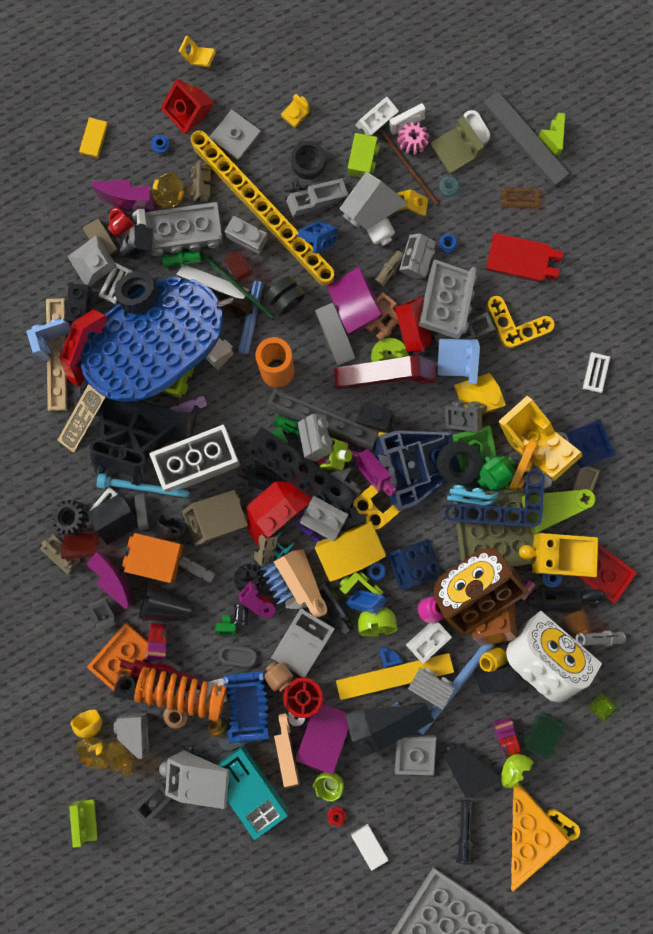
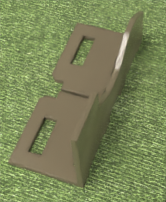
[254,535,277,567]

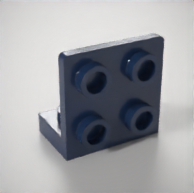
[387,539,442,590]

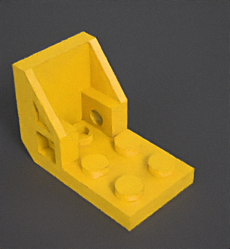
[499,396,582,482]

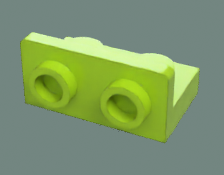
[69,799,98,848]

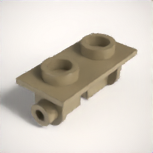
[190,160,211,202]
[40,535,81,575]

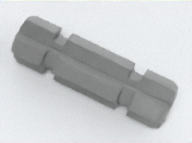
[178,557,215,582]

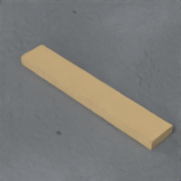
[46,298,68,411]

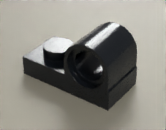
[113,671,154,701]

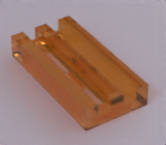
[501,187,540,208]

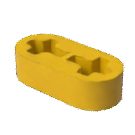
[546,809,580,841]

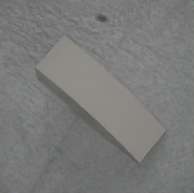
[286,178,349,217]
[315,303,355,366]

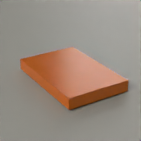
[87,622,148,690]

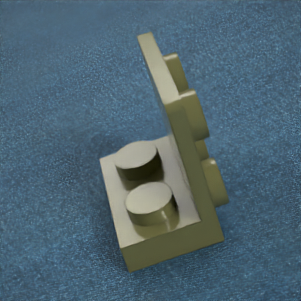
[431,116,484,174]

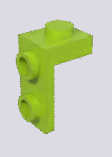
[339,571,383,595]

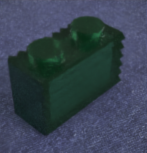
[523,712,566,761]

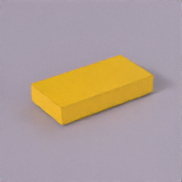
[79,117,108,159]

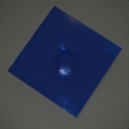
[566,420,615,469]

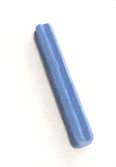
[238,281,264,354]

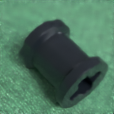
[231,604,249,625]

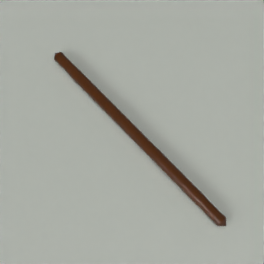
[378,127,439,206]

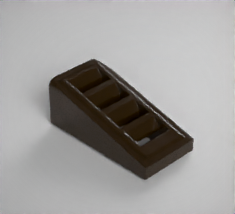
[216,297,253,318]

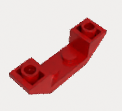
[59,309,108,387]

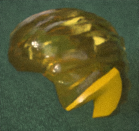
[152,172,184,208]
[75,737,110,770]

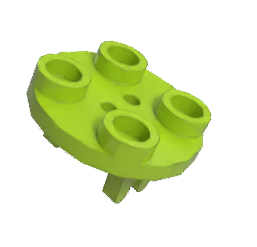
[371,338,409,362]

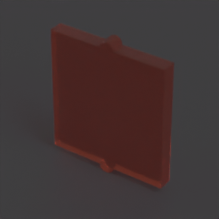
[61,531,99,559]

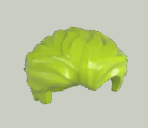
[501,754,534,788]

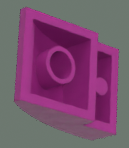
[91,180,156,212]
[327,267,384,335]
[86,552,135,609]
[295,703,349,775]

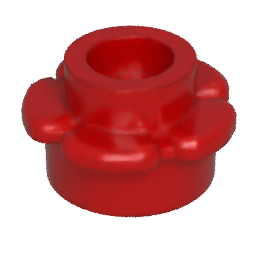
[327,806,347,827]

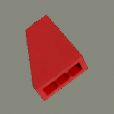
[395,296,432,353]

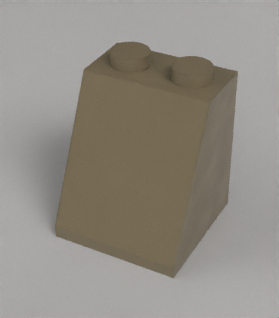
[182,490,248,547]

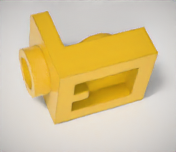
[281,94,309,128]

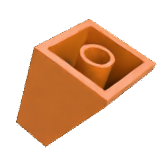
[122,533,184,583]

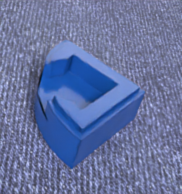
[379,648,403,668]

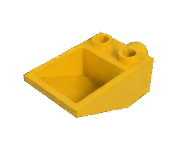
[519,533,598,577]

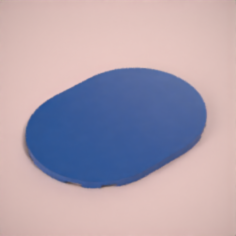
[81,277,223,402]

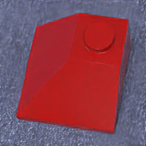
[160,79,214,134]

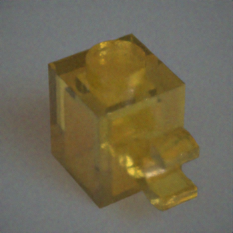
[106,740,133,778]

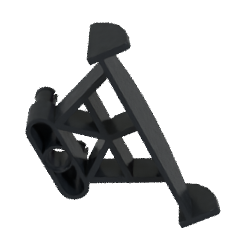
[80,379,199,486]

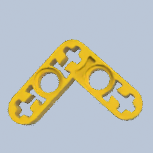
[487,296,554,348]

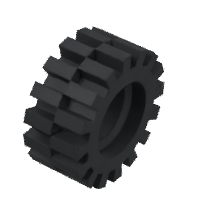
[51,499,90,535]

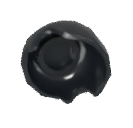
[156,515,186,541]

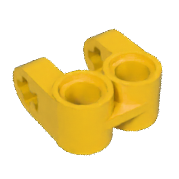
[352,485,402,531]

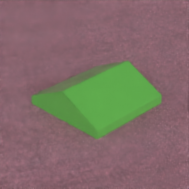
[452,425,496,471]

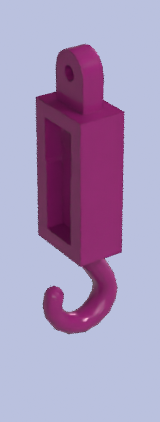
[343,440,396,496]

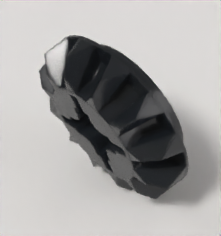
[234,563,265,592]

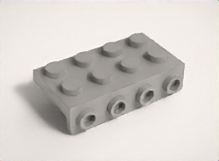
[145,202,223,256]
[419,259,478,339]

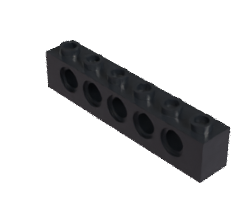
[245,427,357,512]

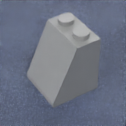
[339,172,407,230]

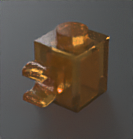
[561,609,592,639]

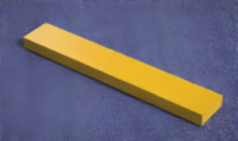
[336,653,454,700]

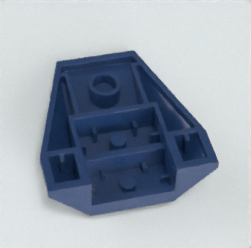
[375,431,460,511]

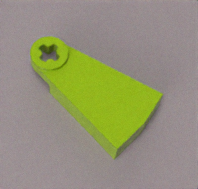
[521,489,595,534]

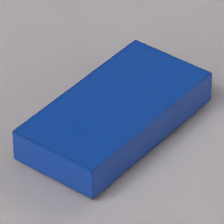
[346,589,387,615]

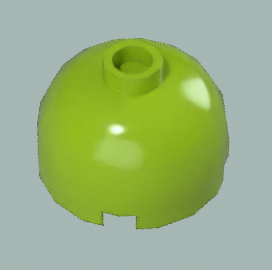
[358,607,398,637]

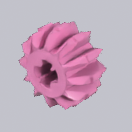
[397,121,429,155]

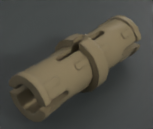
[374,250,404,287]

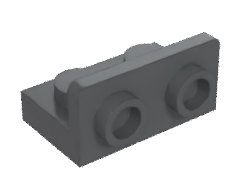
[445,400,487,432]

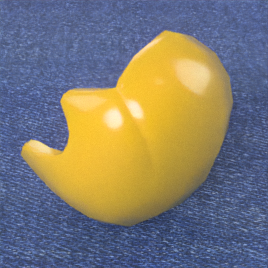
[71,710,103,738]

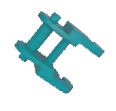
[272,531,295,560]

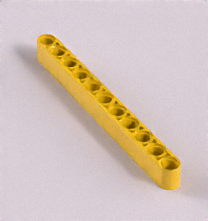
[191,131,334,286]

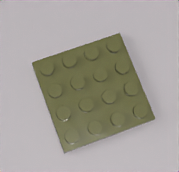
[453,487,536,566]

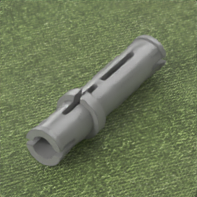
[576,631,626,646]

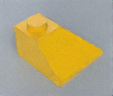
[454,373,506,415]

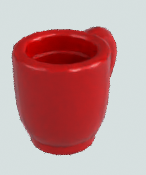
[108,207,135,238]

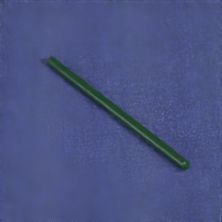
[201,253,275,320]

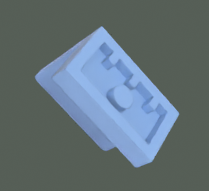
[26,318,71,361]
[437,339,480,384]

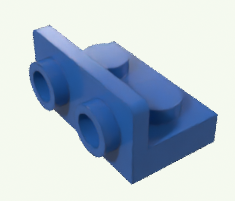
[298,221,338,254]

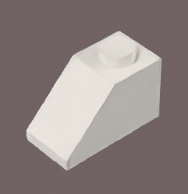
[205,338,233,370]

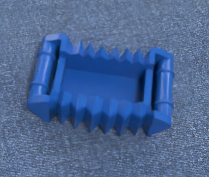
[224,671,270,744]

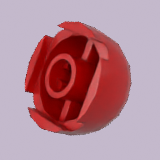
[283,678,323,718]

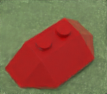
[247,481,312,547]

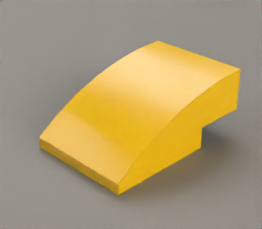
[315,521,386,582]

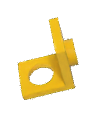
[179,36,216,67]
[396,189,428,216]

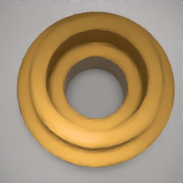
[208,718,228,737]

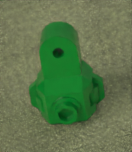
[476,455,516,490]

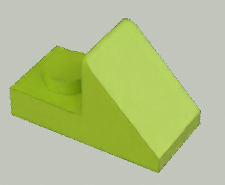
[538,113,565,156]

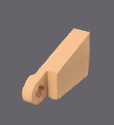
[274,549,327,618]
[274,713,300,788]

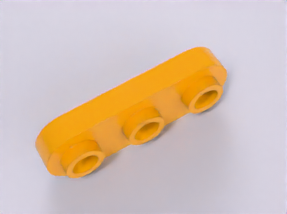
[509,438,540,491]

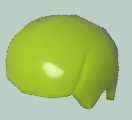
[313,772,344,801]

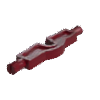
[119,659,202,691]

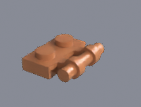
[365,292,399,341]

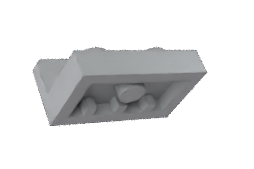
[300,496,348,541]

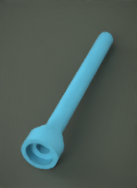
[97,473,190,498]

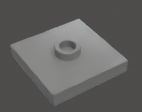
[209,109,261,162]
[395,734,437,775]

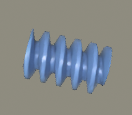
[260,562,293,604]

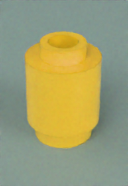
[479,648,508,672]

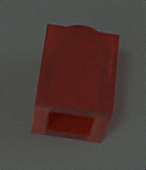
[224,250,253,283]

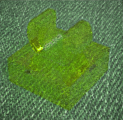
[587,693,616,721]

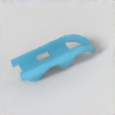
[447,485,499,506]

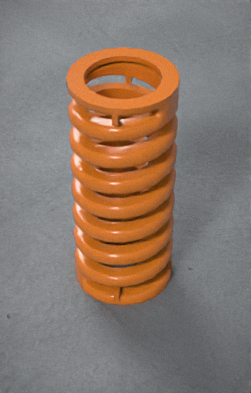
[255,337,295,388]
[134,666,227,722]

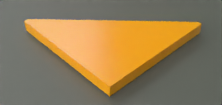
[511,782,570,891]

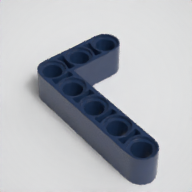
[444,469,544,527]

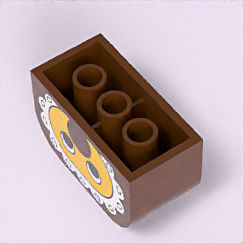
[434,548,529,636]

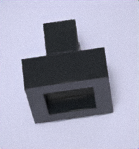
[342,507,367,530]

